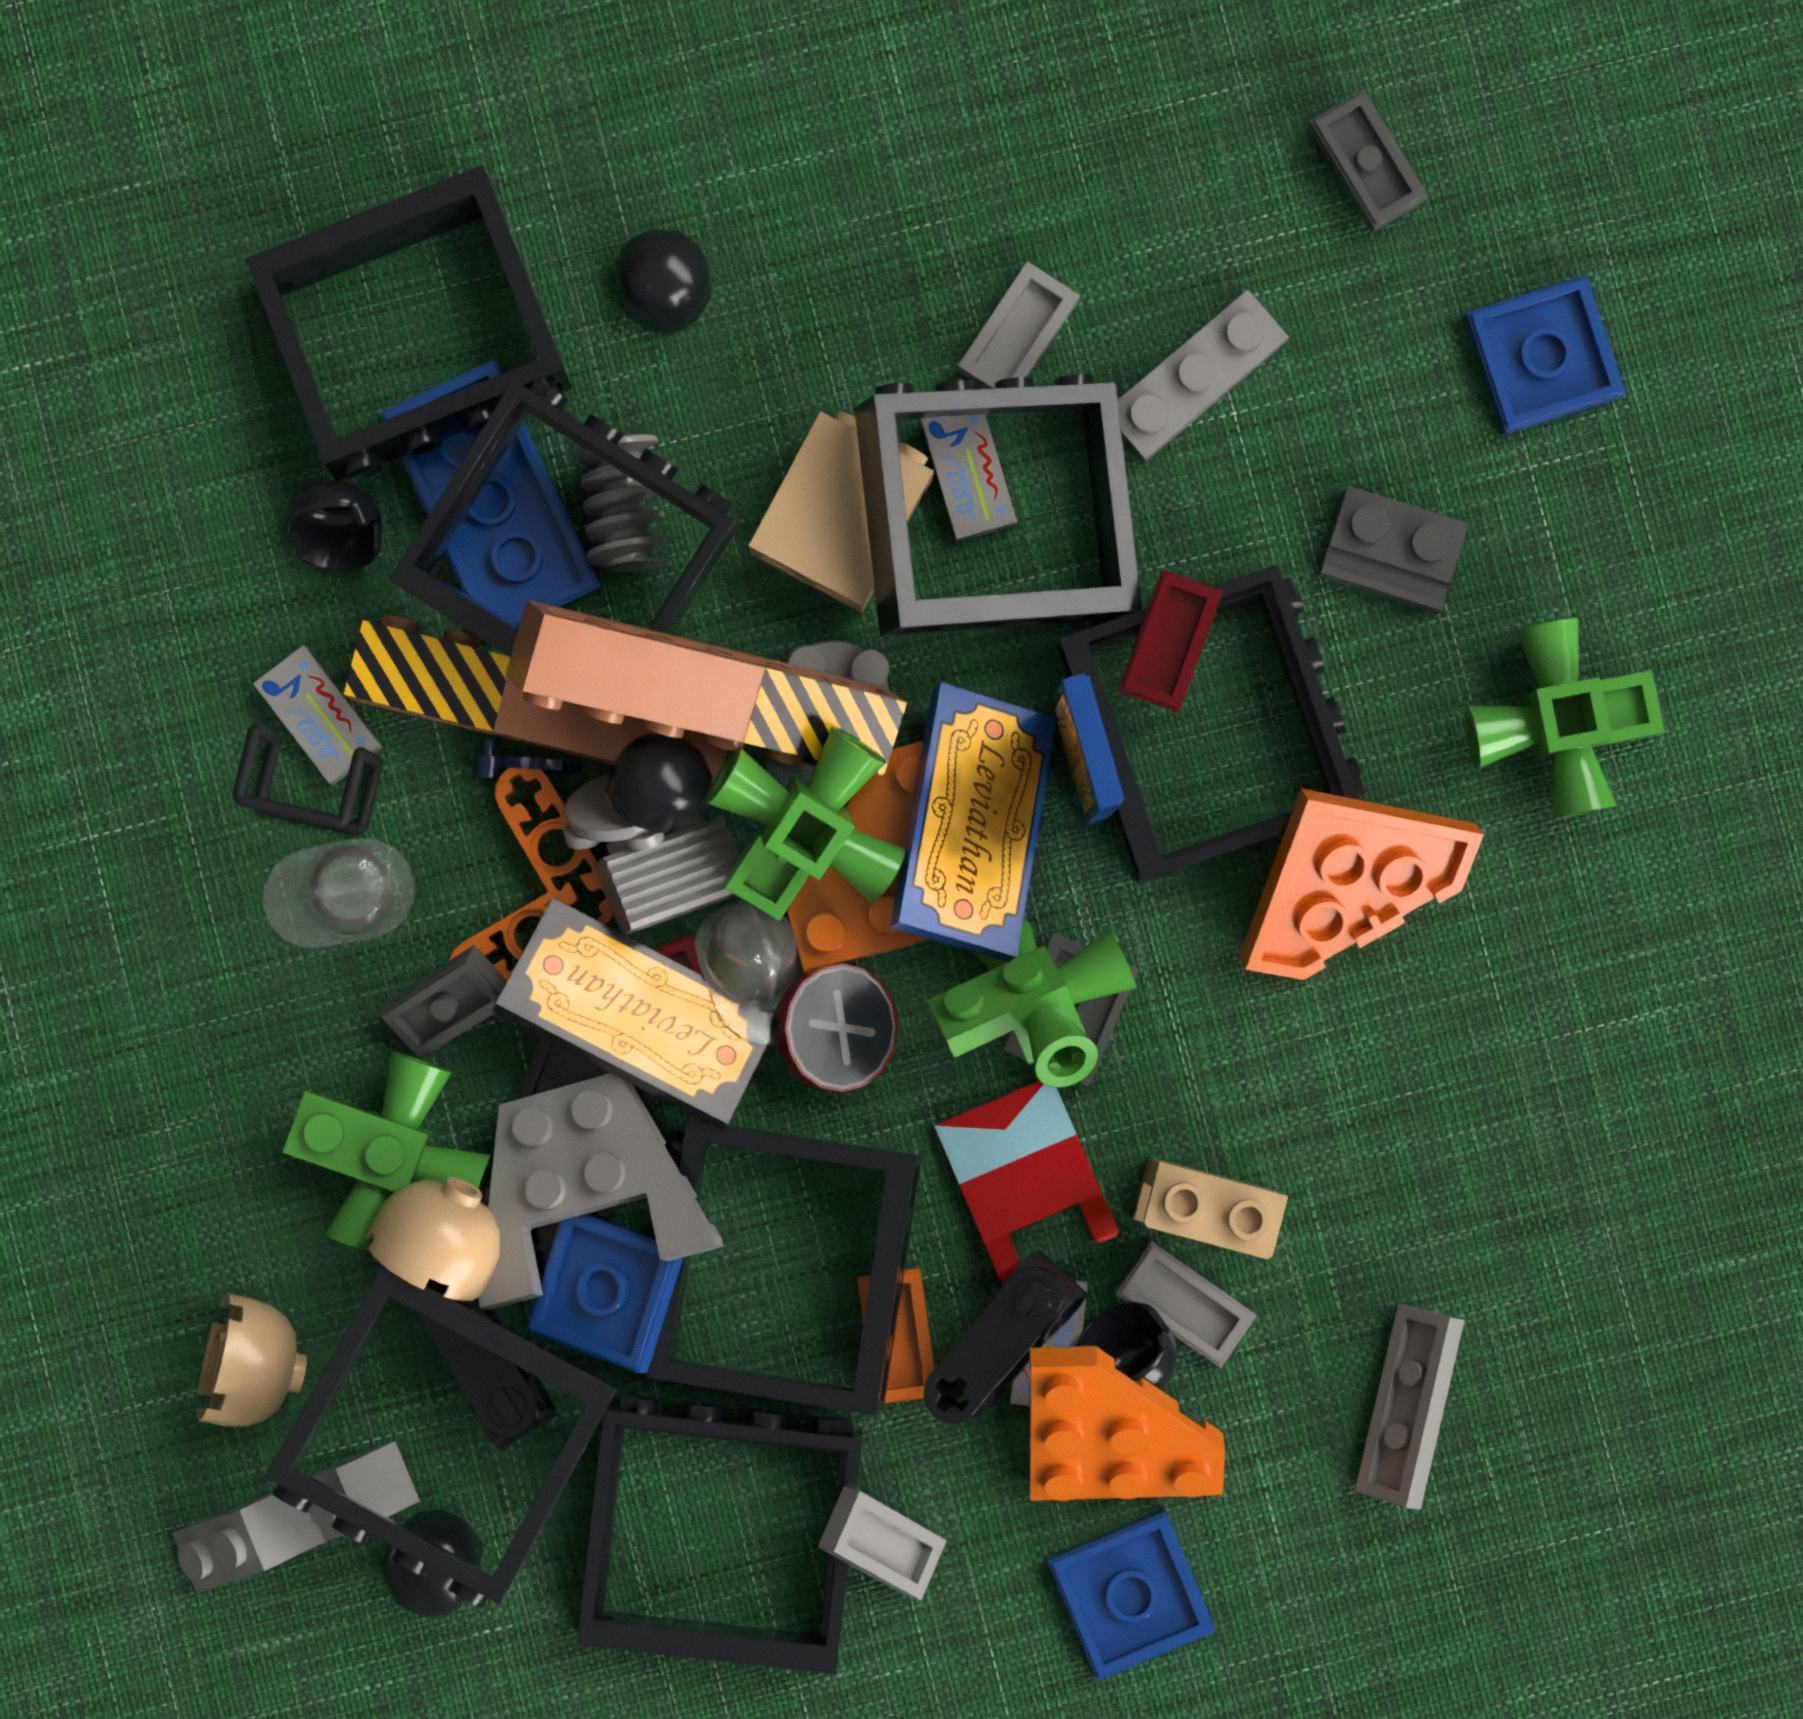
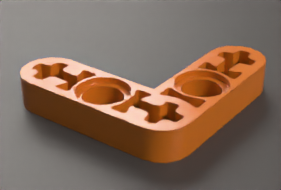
[449,768,614,981]

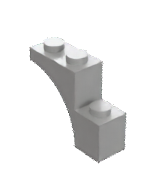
[172,1441,420,1593]

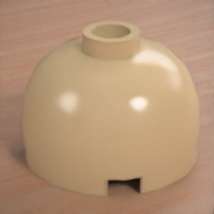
[366,1177,500,1301]
[196,1293,307,1427]

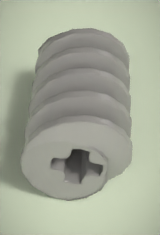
[579,434,668,572]

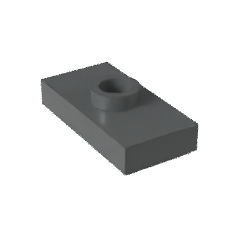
[1307,89,1429,233]
[377,945,507,1059]

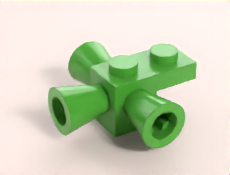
[1464,618,1665,819]
[705,726,905,921]
[927,919,1137,1088]
[282,1051,491,1252]

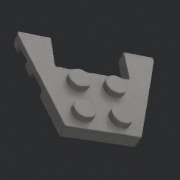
[478,1073,723,1310]

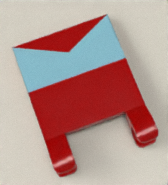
[934,1081,1118,1282]

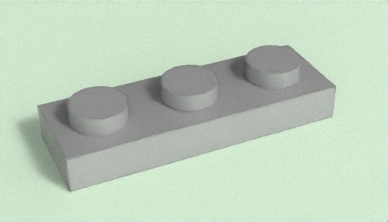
[1118,290,1289,463]
[1355,1303,1465,1510]

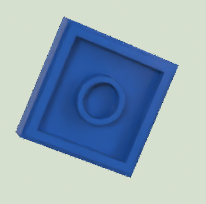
[1463,275,1626,436]
[525,1213,684,1373]
[1047,1509,1216,1681]

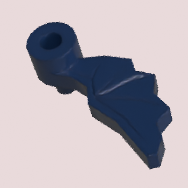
[473,739,580,780]

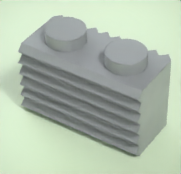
[594,811,739,935]

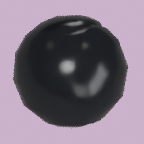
[614,229,712,332]
[284,480,383,571]
[606,733,712,833]
[1075,1301,1178,1389]
[382,1510,483,1617]

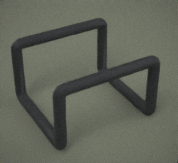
[233,723,383,835]

